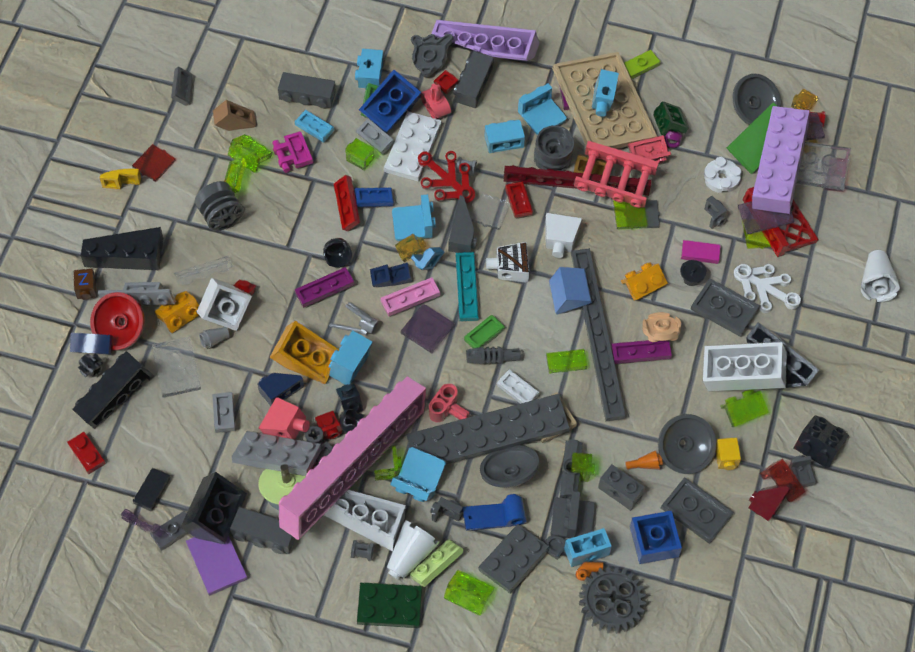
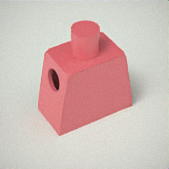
[259,397,310,439]

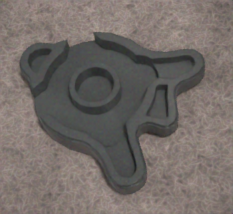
[411,34,454,77]

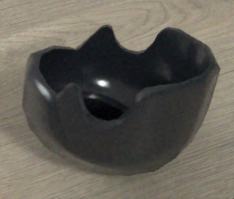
[323,238,352,268]
[339,408,365,434]

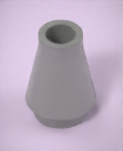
[199,327,229,348]

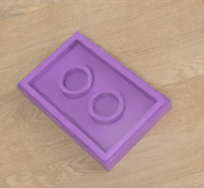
[186,536,247,596]

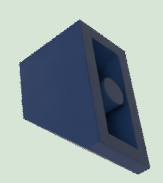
[257,373,304,406]

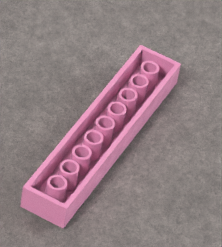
[279,376,426,540]

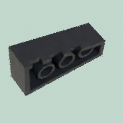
[80,227,164,271]
[72,351,154,429]

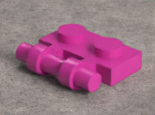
[272,131,313,173]

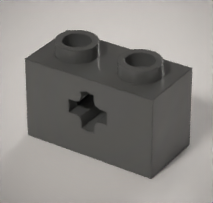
[598,464,644,511]

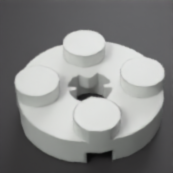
[704,157,741,193]

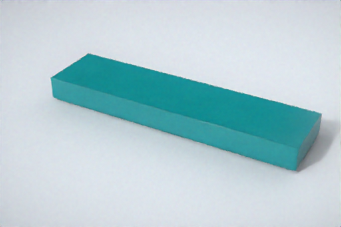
[455,252,479,322]

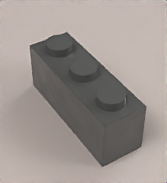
[453,51,494,108]
[278,72,336,108]
[230,507,295,554]

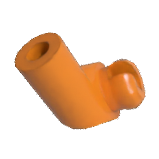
[576,562,603,581]

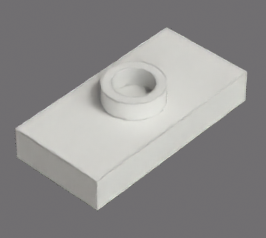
[497,369,539,404]

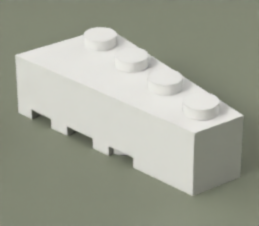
[324,490,406,551]

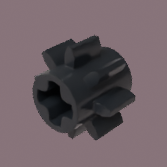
[78,353,103,377]

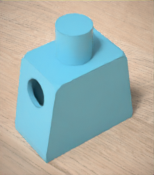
[592,69,619,117]

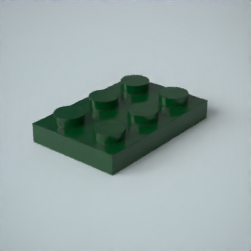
[357,582,422,628]

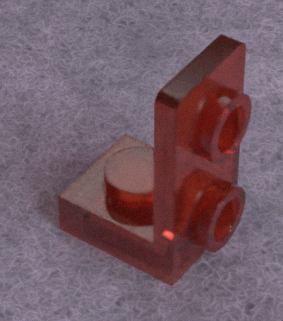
[759,458,805,502]

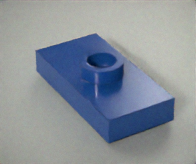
[354,187,394,207]

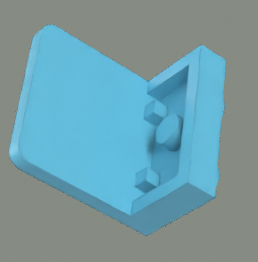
[518,83,566,135]
[392,194,436,241]
[390,447,446,502]

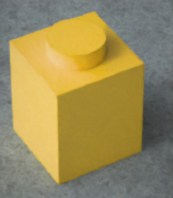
[715,438,741,470]

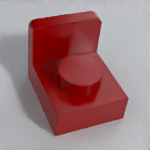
[315,410,342,440]

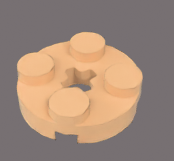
[642,312,681,342]

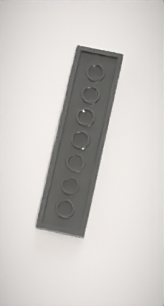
[406,394,570,464]

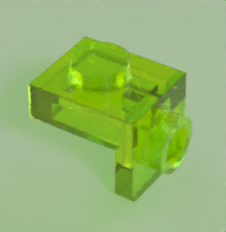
[571,452,595,482]

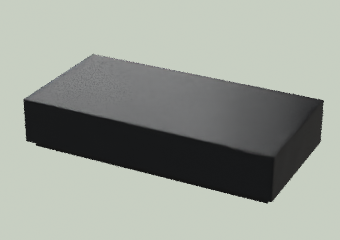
[133,468,171,511]

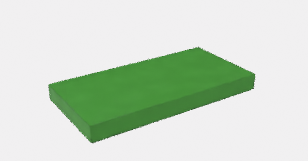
[726,102,777,174]

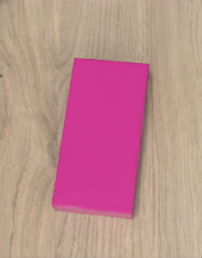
[681,240,720,264]

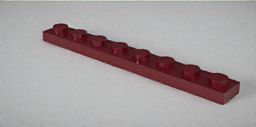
[503,165,651,196]

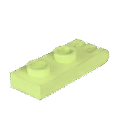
[409,540,463,587]

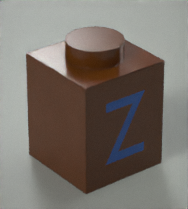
[74,268,96,300]

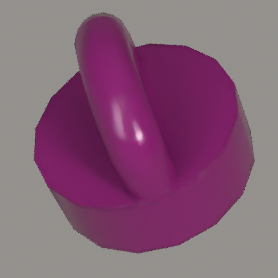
[664,130,683,148]

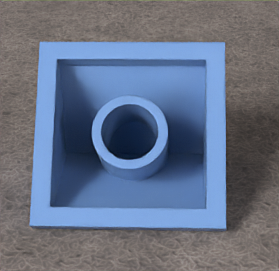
[549,267,592,314]

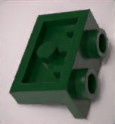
[653,101,689,136]

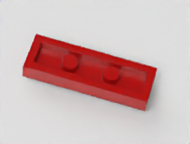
[334,175,360,232]

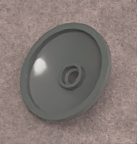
[732,74,781,125]
[658,414,716,474]
[480,445,540,488]

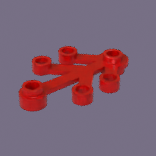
[418,151,475,204]

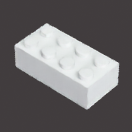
[703,342,787,391]

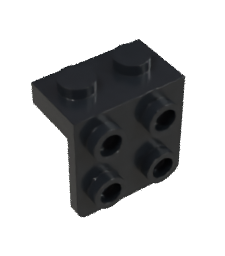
[793,415,849,469]

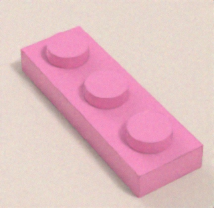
[380,277,440,317]

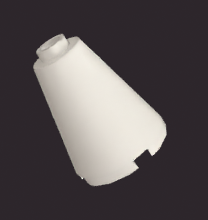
[861,250,900,302]
[387,520,439,580]

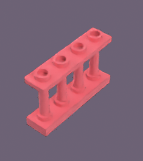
[574,141,659,208]

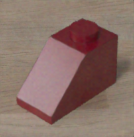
[748,483,793,521]

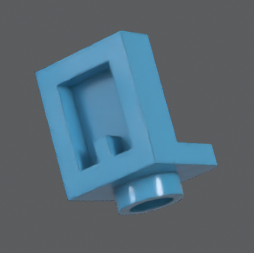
[411,247,444,270]

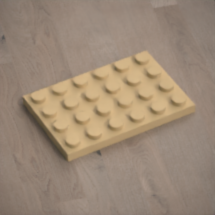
[552,52,657,149]

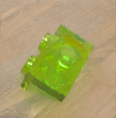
[720,389,769,427]

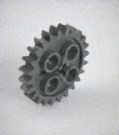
[579,566,646,634]

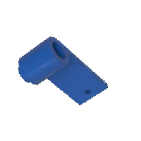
[463,494,527,531]

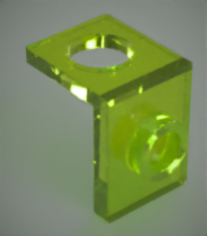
[374,446,402,481]

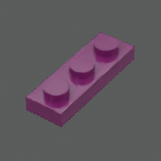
[294,267,354,308]
[611,340,672,364]

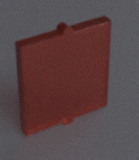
[132,144,176,182]

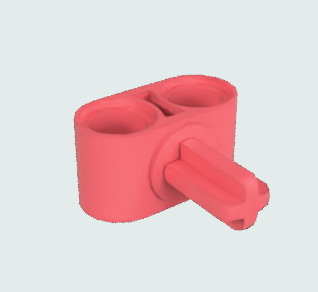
[421,83,451,119]
[429,384,470,422]

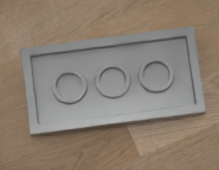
[232,431,321,476]

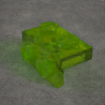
[228,134,273,173]
[444,570,495,616]

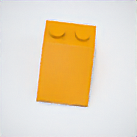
[270,321,339,384]

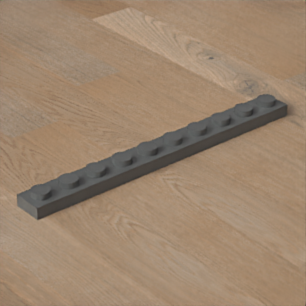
[571,248,625,421]

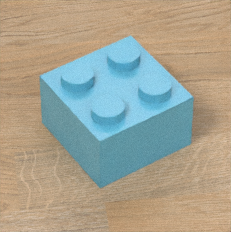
[329,330,373,385]

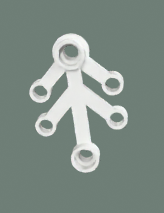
[733,264,801,313]

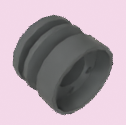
[534,125,574,171]
[195,181,244,231]

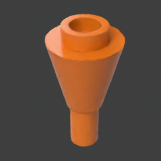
[625,450,663,470]

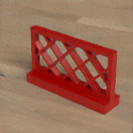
[742,187,818,257]

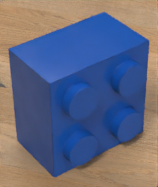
[630,511,682,564]

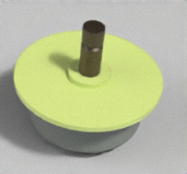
[258,464,306,510]

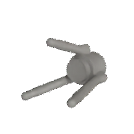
[329,302,379,336]

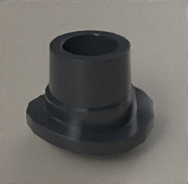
[680,260,707,286]

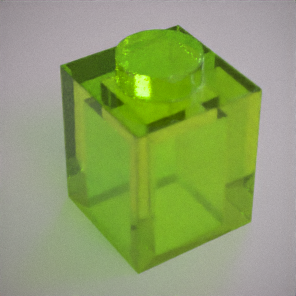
[345,138,375,171]

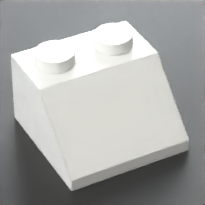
[197,278,252,331]

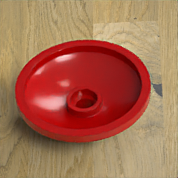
[90,292,145,350]

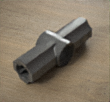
[560,439,583,499]

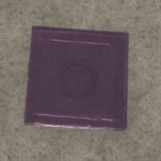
[401,303,454,353]

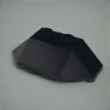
[746,322,819,389]

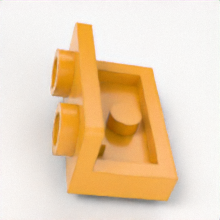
[621,262,668,300]
[154,291,199,333]

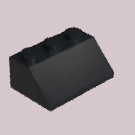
[180,472,247,544]

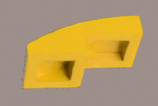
[99,169,141,190]

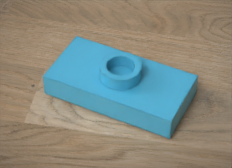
[295,110,334,143]

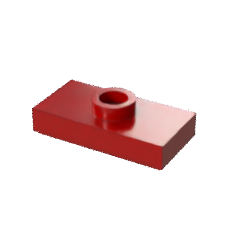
[505,181,533,218]

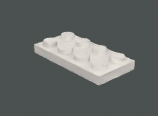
[384,111,441,182]

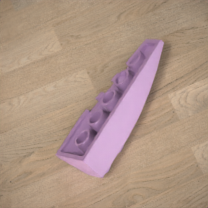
[432,20,539,61]

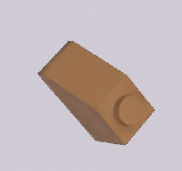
[213,100,256,131]

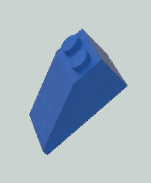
[359,70,421,133]

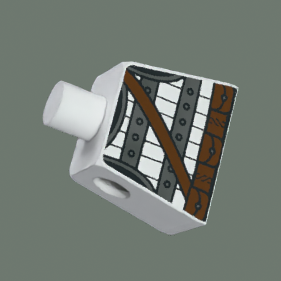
[486,242,529,282]

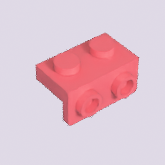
[628,135,671,163]

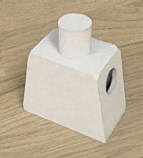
[545,213,581,258]

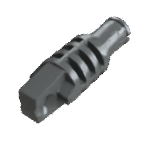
[466,346,520,364]

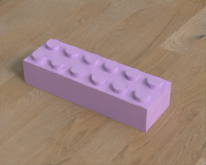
[752,106,809,214]

